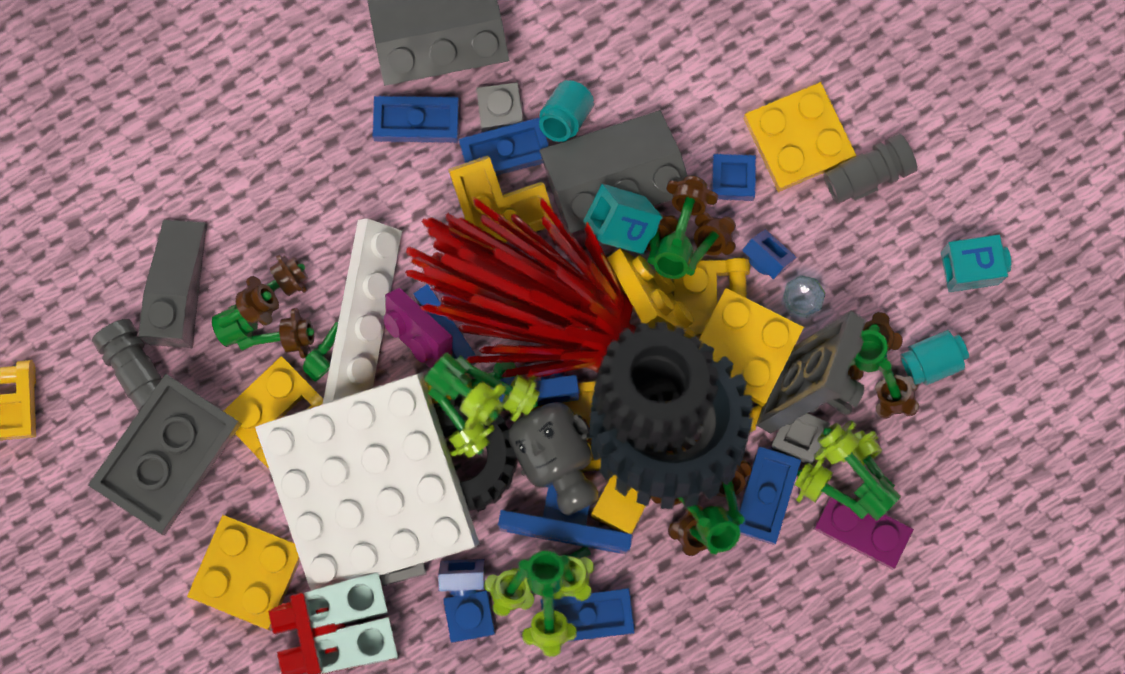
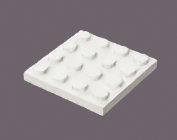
[255,372,479,591]

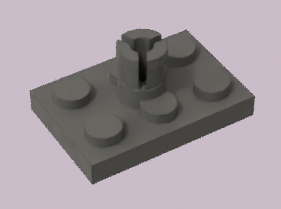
[756,311,866,434]
[88,374,241,536]

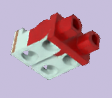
[268,572,398,674]

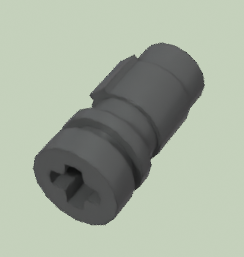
[823,133,918,204]
[92,319,162,412]

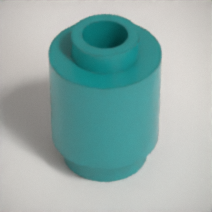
[539,80,594,142]
[900,330,969,386]

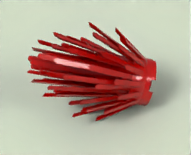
[405,197,636,378]

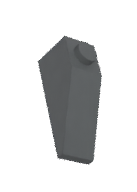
[138,220,207,348]

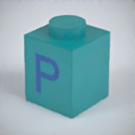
[583,184,662,254]
[940,235,1012,293]

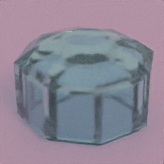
[781,275,825,320]

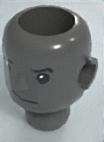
[508,402,598,515]

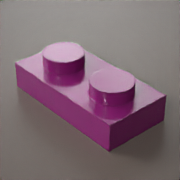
[383,288,453,368]
[813,496,914,570]

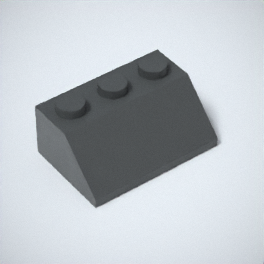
[367,0,510,86]
[539,110,688,233]

